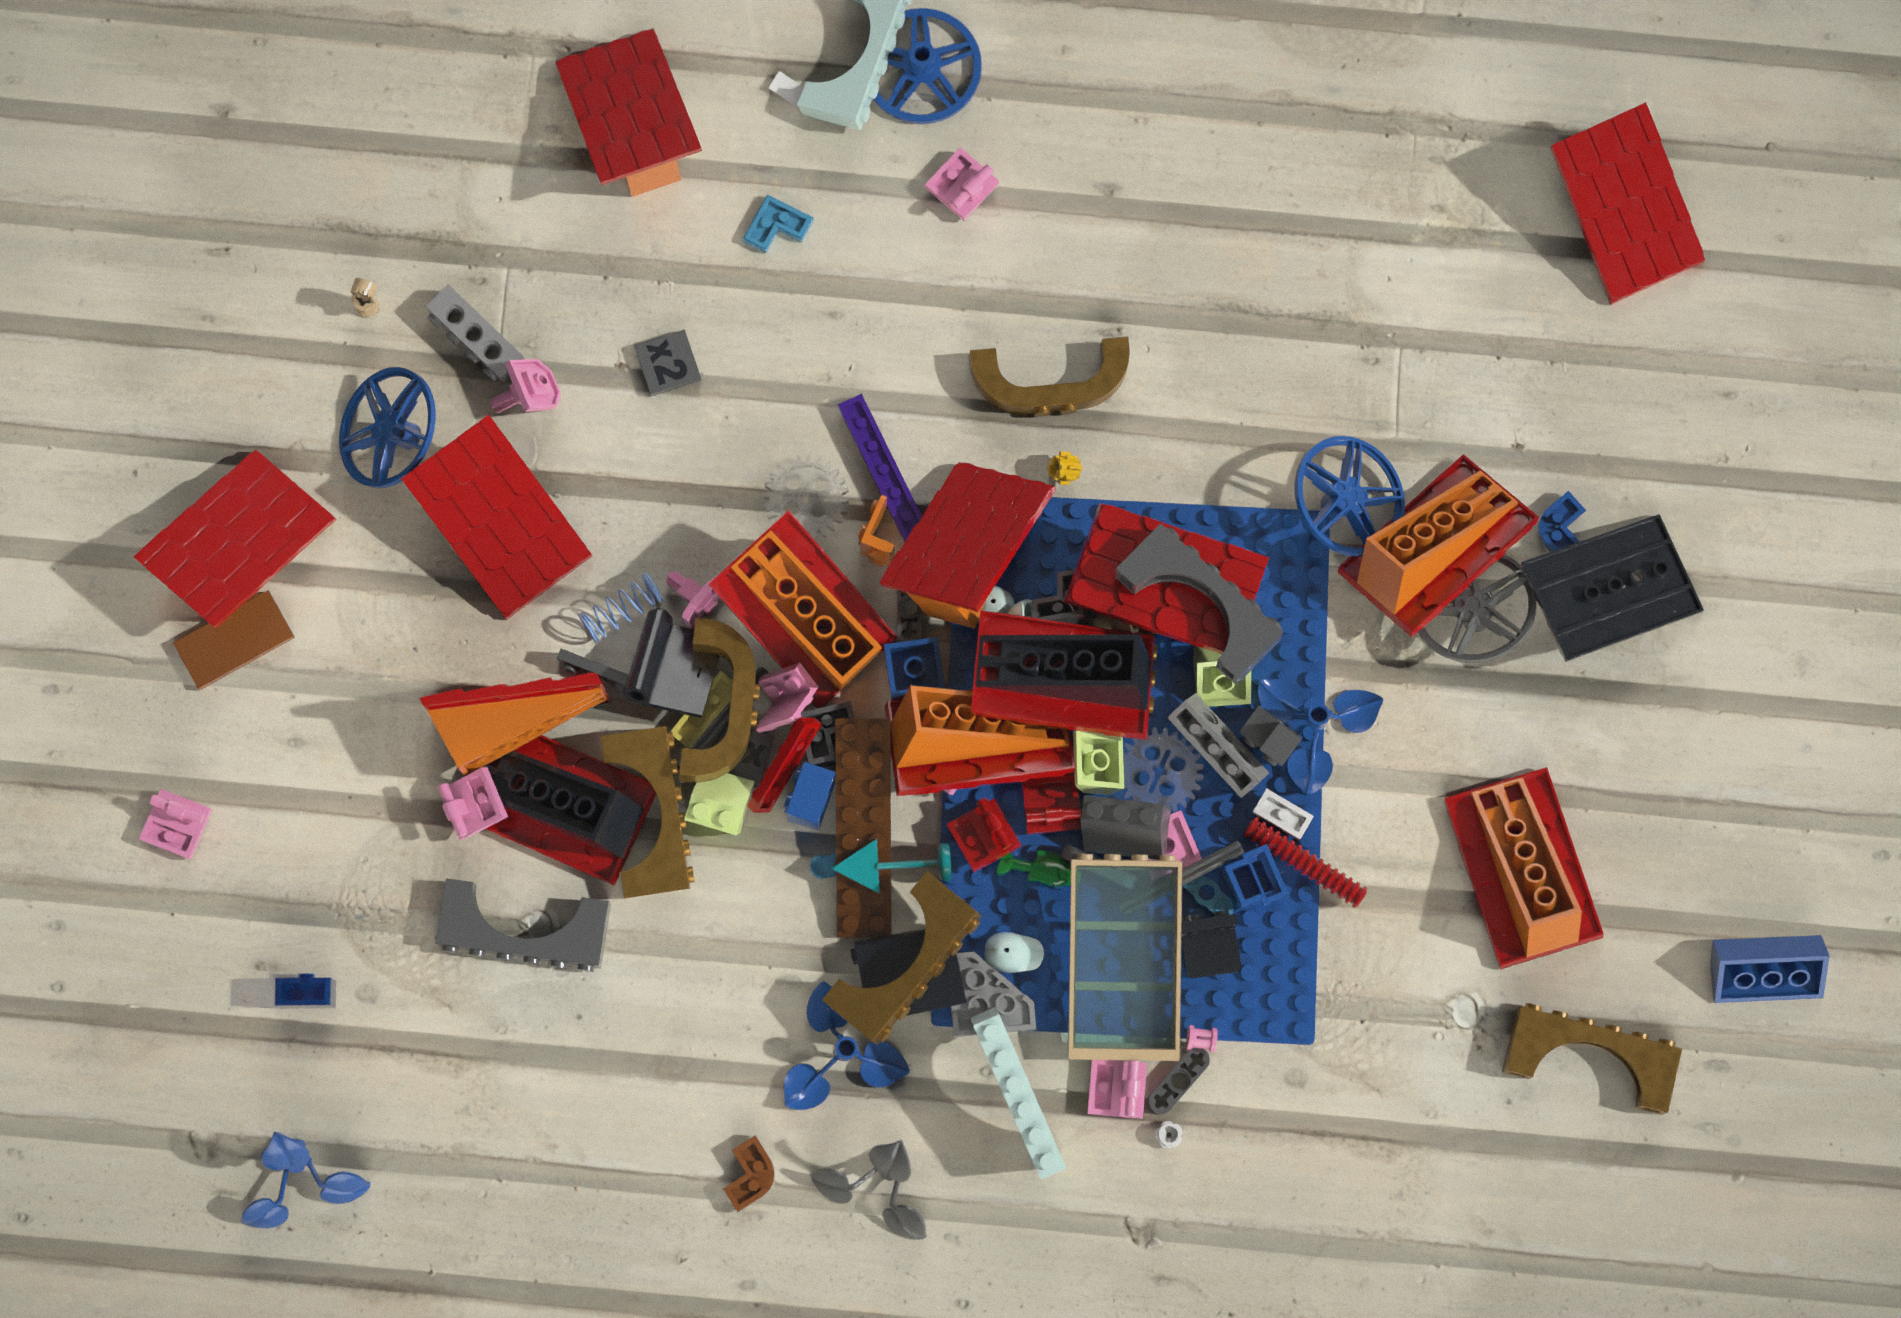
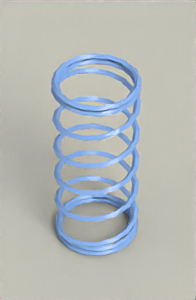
[578,573,664,643]

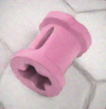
[1186,1025,1217,1053]

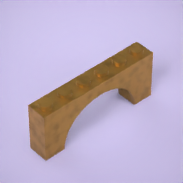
[600,726,695,899]
[822,871,982,1045]
[1502,1003,1682,1115]

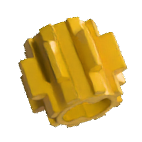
[1047,451,1082,485]

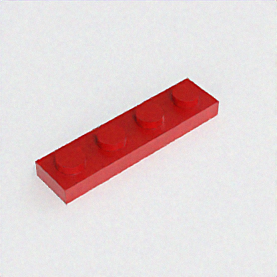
[747,718,822,813]

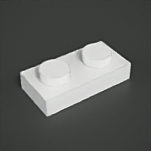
[1252,789,1314,841]

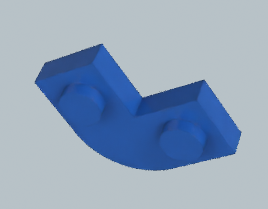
[1538,490,1586,552]

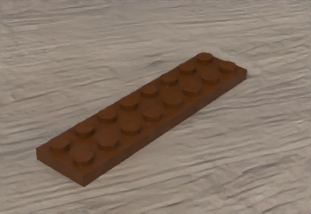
[835,718,892,938]

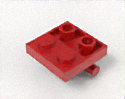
[1022,775,1082,835]
[946,798,1021,873]

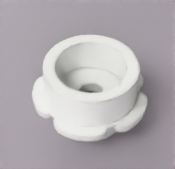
[1155,1121,1182,1149]

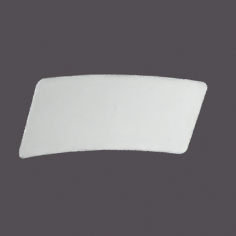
[769,71,804,107]

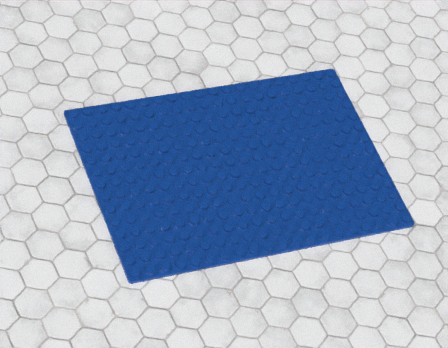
[931,497,1330,1045]

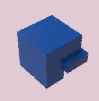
[1221,844,1289,912]

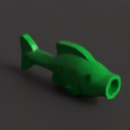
[997,850,1082,887]

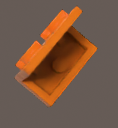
[858,495,895,567]

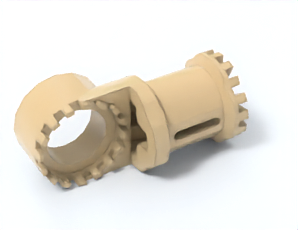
[350,278,380,318]

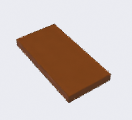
[173,590,295,690]

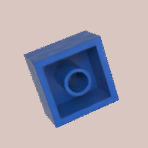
[884,637,945,700]
[783,762,836,831]

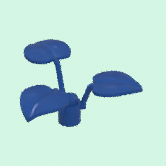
[1258,678,1383,795]
[784,981,910,1110]
[241,1131,371,1229]

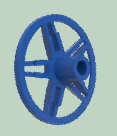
[863,8,982,124]
[339,367,436,488]
[1294,436,1405,556]

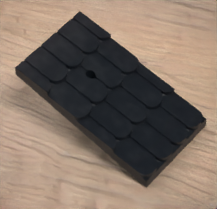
[1521,514,1704,662]

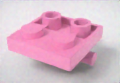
[925,147,999,221]
[437,767,508,840]
[139,789,213,860]
[1087,1060,1147,1119]

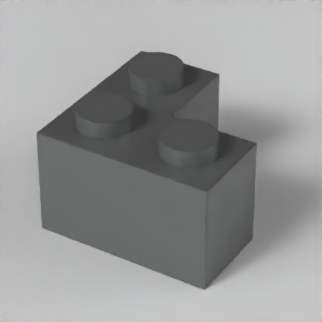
[1032,569,1093,627]
[800,701,854,768]
[1239,705,1303,766]

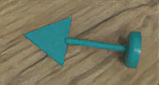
[831,839,951,894]

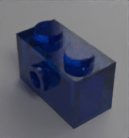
[275,973,336,1009]

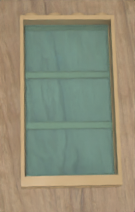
[1068,854,1182,1061]

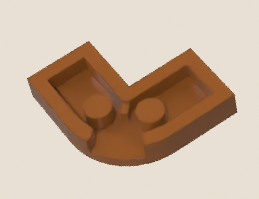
[723,1135,775,1213]

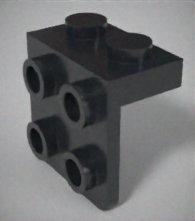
[1181,910,1242,979]

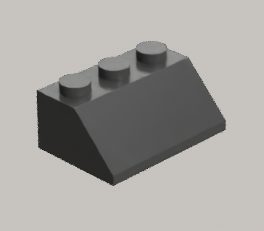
[1081,795,1171,860]

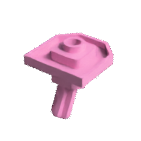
[491,359,561,413]
[666,571,720,629]

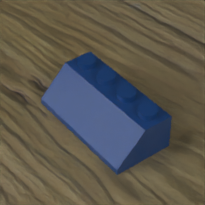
[1710,935,1830,1003]

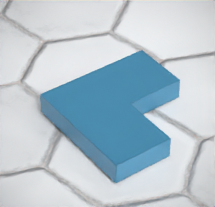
[743,195,814,253]

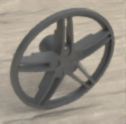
[1418,555,1537,663]

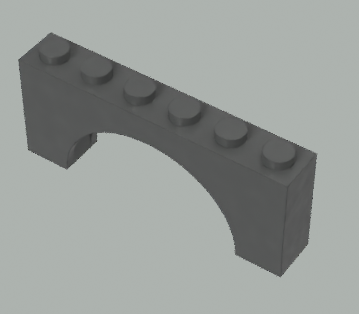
[1115,524,1283,685]
[435,878,611,972]

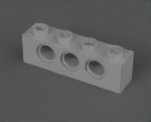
[426,284,524,385]
[1167,693,1269,798]

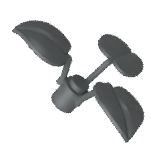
[810,1140,927,1240]

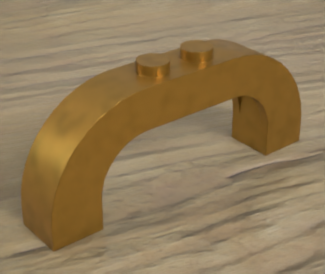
[969,336,1130,417]
[679,618,760,783]

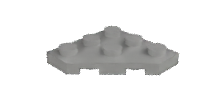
[951,952,1036,1037]

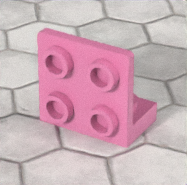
[755,663,818,733]

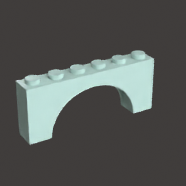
[797,0,912,130]
[971,1007,1066,1179]

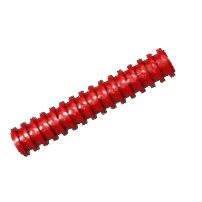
[1243,817,1368,908]

